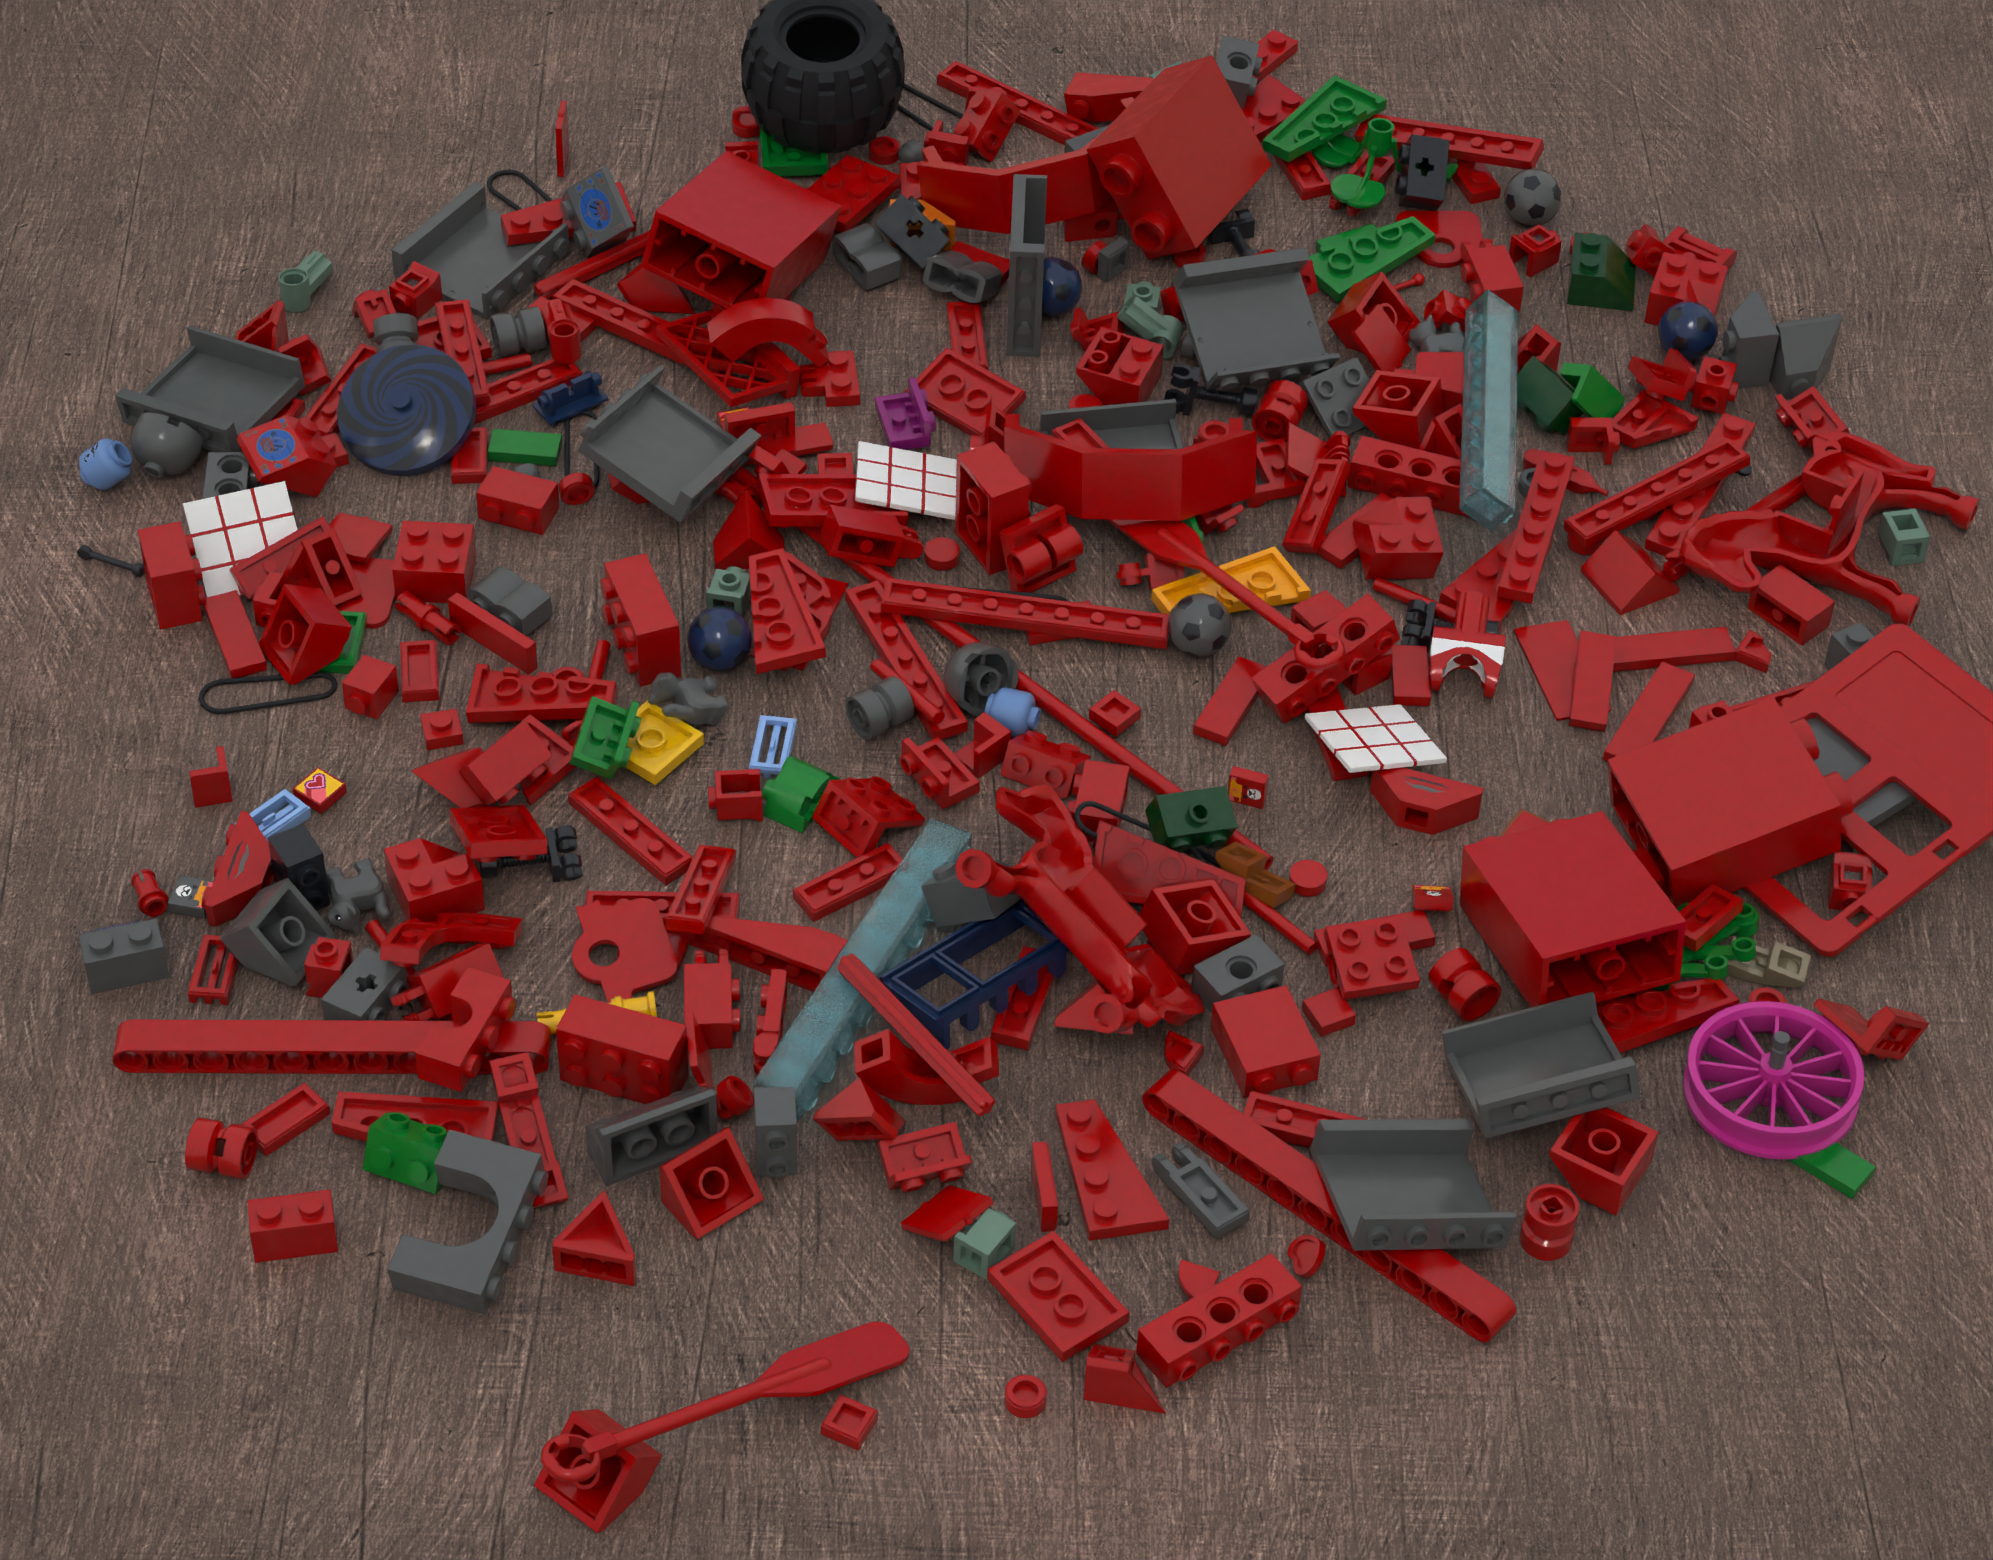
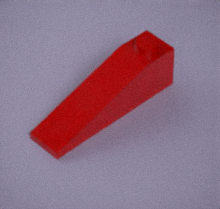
[1064,72,1155,122]
[689,916,848,997]

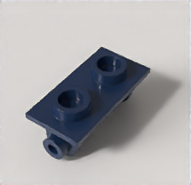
[532,371,609,426]

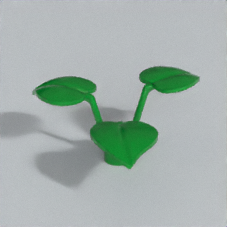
[1312,118,1458,209]

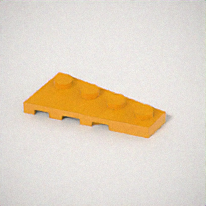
[1151,546,1311,615]

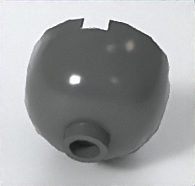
[131,412,203,478]
[944,641,1018,716]

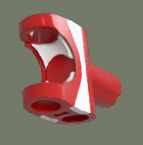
[1429,591,1506,699]

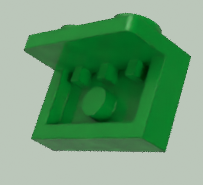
[569,696,641,780]
[362,1112,448,1194]

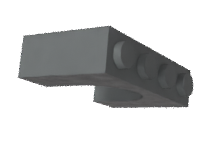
[387,1130,548,1315]

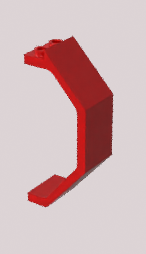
[916,97,1134,234]
[1004,414,1257,521]

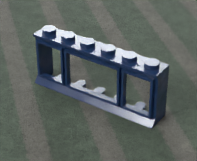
[880,899,1070,1049]

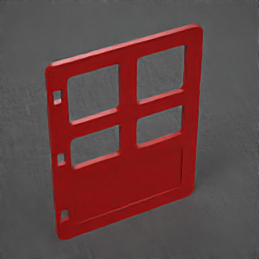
[1742,624,1993,957]

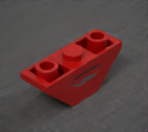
[1370,767,1484,835]
[201,811,274,927]

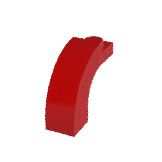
[707,298,829,368]
[854,1029,1000,1105]

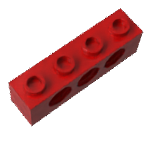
[1348,436,1496,520]
[1252,593,1400,724]
[1136,1253,1302,1388]

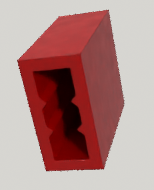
[1211,985,1321,1098]

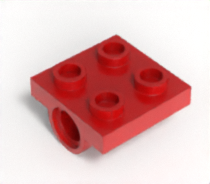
[999,504,1083,593]
[1324,915,1420,1000]

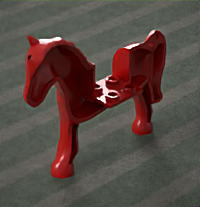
[1665,431,1980,627]
[955,784,1204,1034]

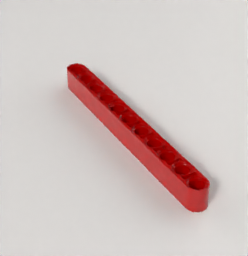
[112,1019,552,1074]
[1142,1069,1516,1343]

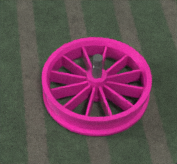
[1683,1001,1865,1159]

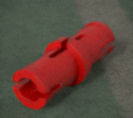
[395,590,461,646]

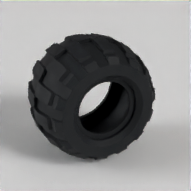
[741,0,905,154]

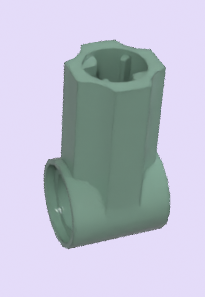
[278,251,333,313]
[1116,295,1183,359]

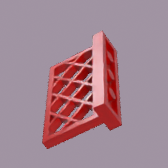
[656,302,800,407]

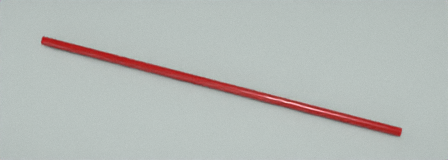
[732,467,1274,870]

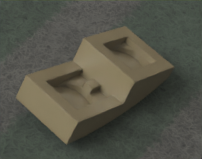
[1728,936,1811,987]

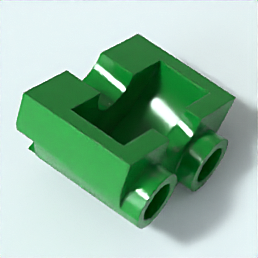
[762,756,840,833]

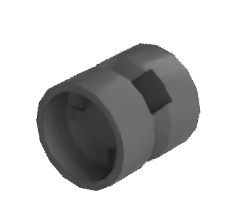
[490,306,547,358]
[373,313,419,353]
[845,676,914,740]

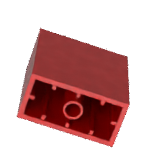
[1086,55,1272,260]
[641,151,841,308]
[1608,696,1853,909]
[1460,811,1686,1008]

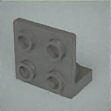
[1299,357,1370,438]

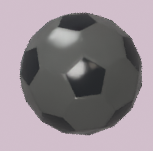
[1504,168,1562,227]
[1167,593,1232,658]

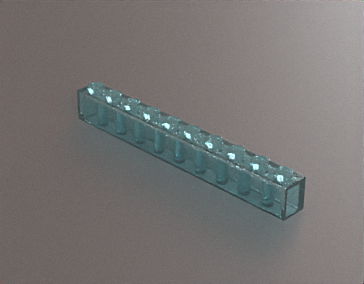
[1459,289,1518,532]
[754,818,972,1123]

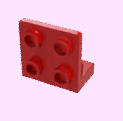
[811,776,925,858]
[1813,998,1930,1060]

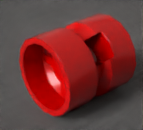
[1252,380,1308,442]
[1428,948,1501,1022]
[185,1117,258,1180]
[1519,1184,1579,1261]

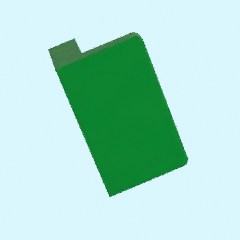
[1560,362,1625,419]

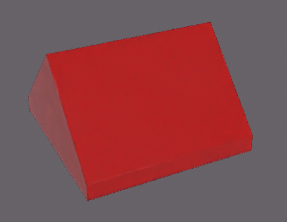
[1580,530,1679,615]
[659,1127,764,1239]

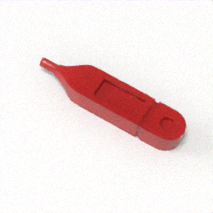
[1523,449,1609,497]

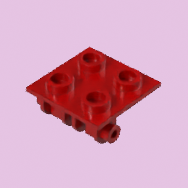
[1286,423,1350,498]

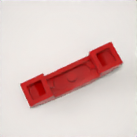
[489,1052,568,1209]

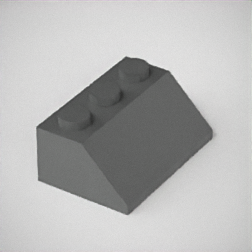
[585,1086,717,1186]

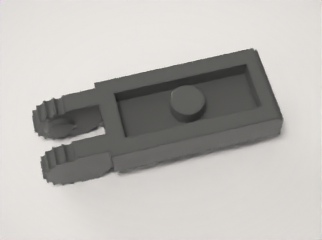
[1151,1142,1250,1239]

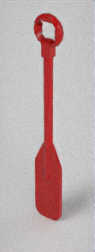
[1106,519,1345,670]
[541,1321,909,1483]

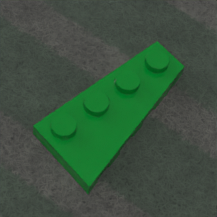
[1262,75,1387,162]
[1308,216,1435,303]

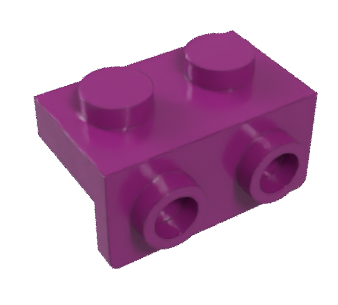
[875,377,936,450]

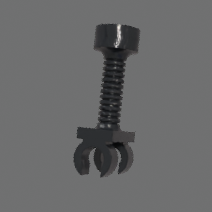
[1207,209,1259,257]
[1164,364,1258,416]
[1401,599,1499,652]
[479,825,582,882]

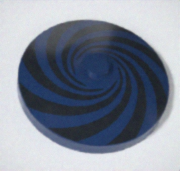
[337,345,476,476]

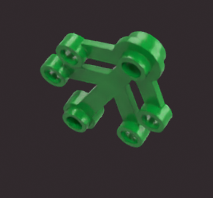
[1653,903,1759,990]

